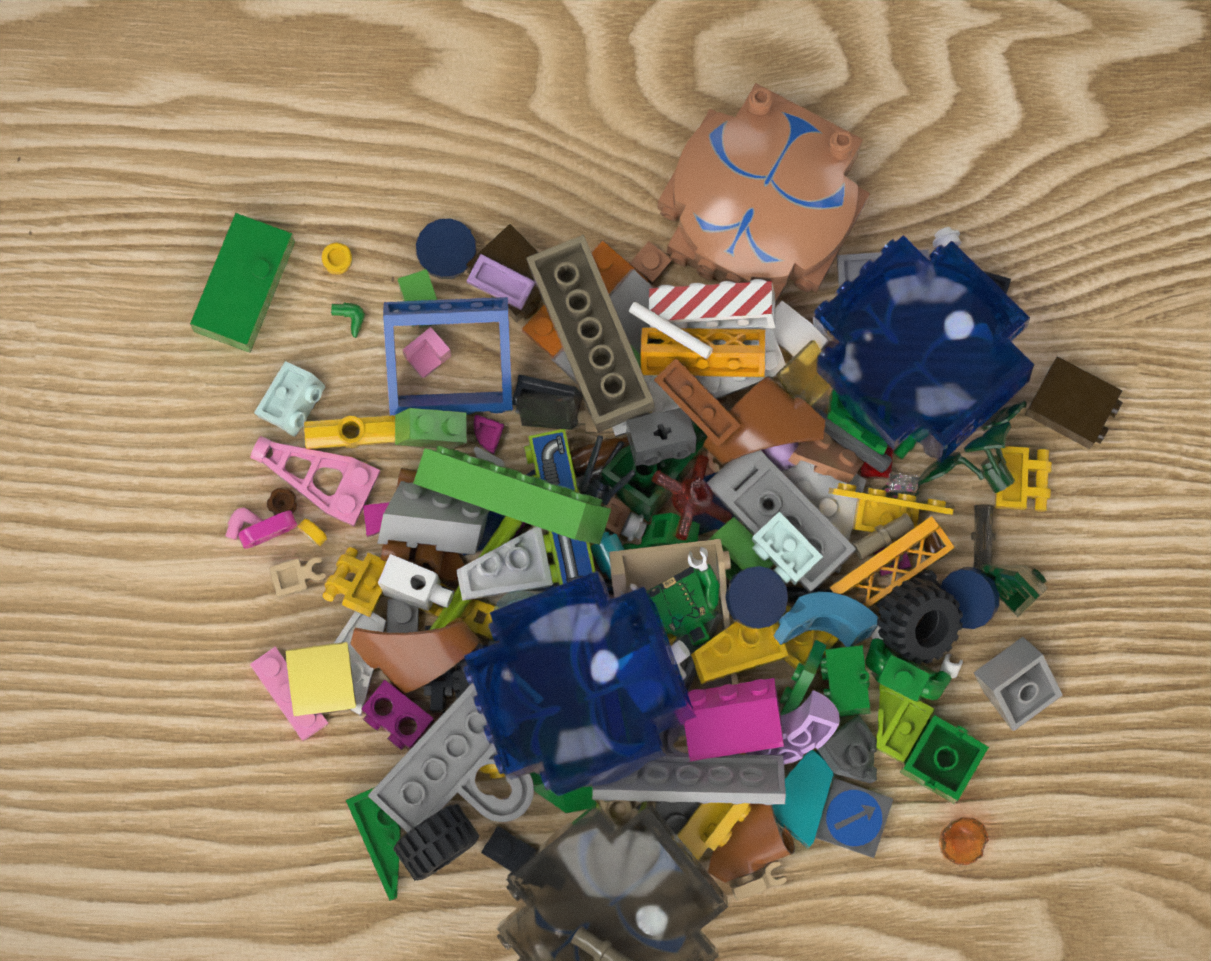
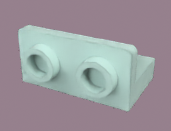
[254,361,325,437]
[752,512,823,585]

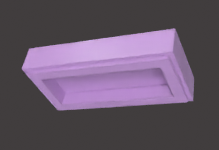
[467,254,535,310]

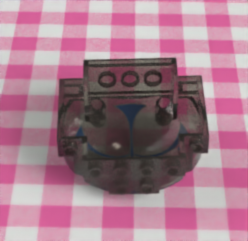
[497,801,729,961]

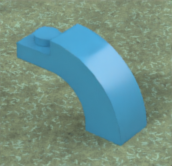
[773,592,878,647]

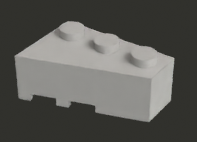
[378,481,489,555]

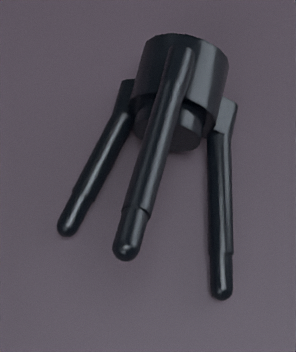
[578,435,636,505]

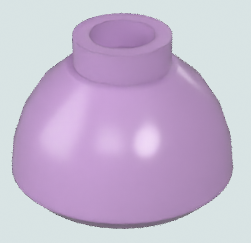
[761,442,799,471]

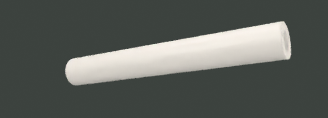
[629,302,713,359]

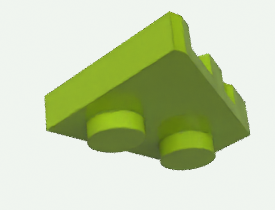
[876,684,935,764]

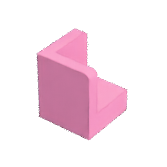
[403,327,451,378]

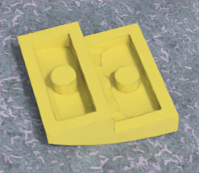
[285,642,356,716]

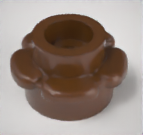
[267,488,297,516]

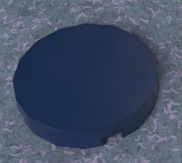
[416,218,476,279]
[725,566,788,629]
[940,567,999,629]

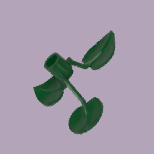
[915,400,1027,493]

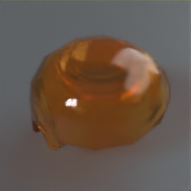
[939,817,989,865]

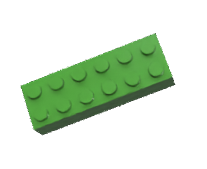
[413,445,611,545]

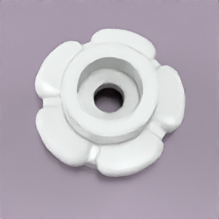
[933,227,961,254]
[620,512,647,541]

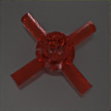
[652,455,732,540]

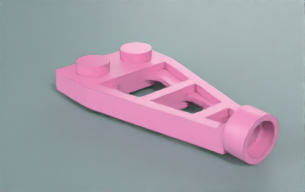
[250,436,380,527]

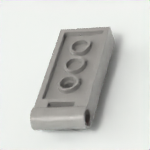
[706,450,856,593]

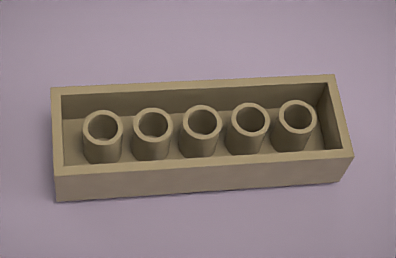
[527,235,655,433]

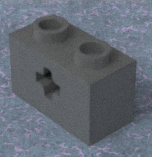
[626,408,696,466]

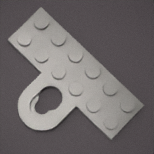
[368,656,543,833]
[592,721,786,805]

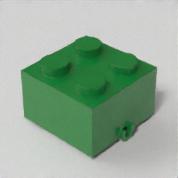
[820,645,871,717]
[900,715,989,804]

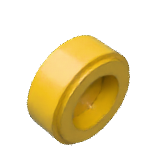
[321,242,352,275]
[297,518,327,547]

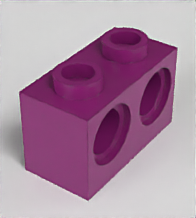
[361,680,435,750]

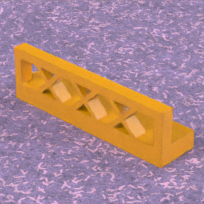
[641,328,765,377]
[830,516,955,608]

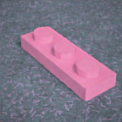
[250,647,329,741]

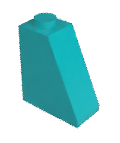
[772,750,834,849]

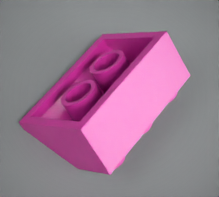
[681,678,784,761]

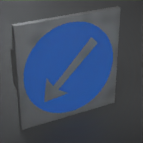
[815,778,893,858]

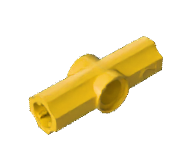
[304,415,395,449]

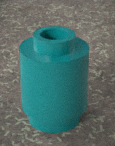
[590,532,625,580]

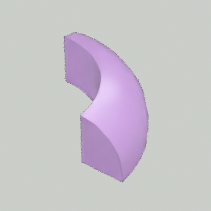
[746,690,840,764]

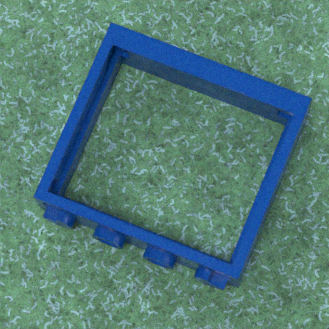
[383,297,513,415]

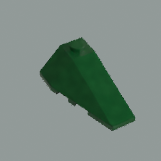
[601,418,708,522]
[978,564,1048,617]

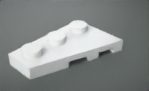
[456,526,553,600]
[334,611,387,716]

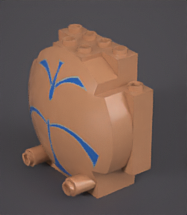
[657,83,870,305]

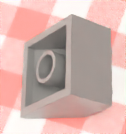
[974,637,1062,731]

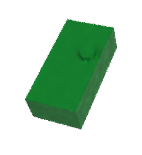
[190,212,295,353]

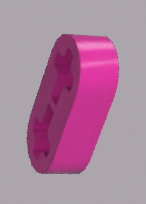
[238,511,298,549]

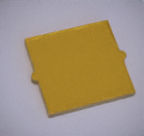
[776,340,838,406]

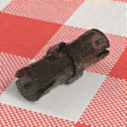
[971,505,996,568]

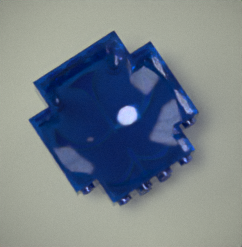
[813,235,1034,463]
[463,571,696,796]

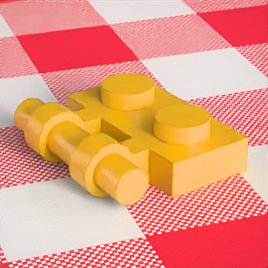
[994,446,1052,512]
[322,547,387,617]

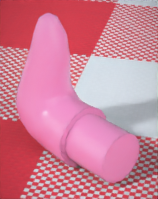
[225,507,263,540]

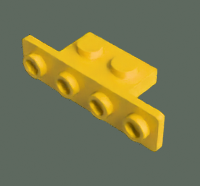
[828,483,954,532]
[669,753,751,869]

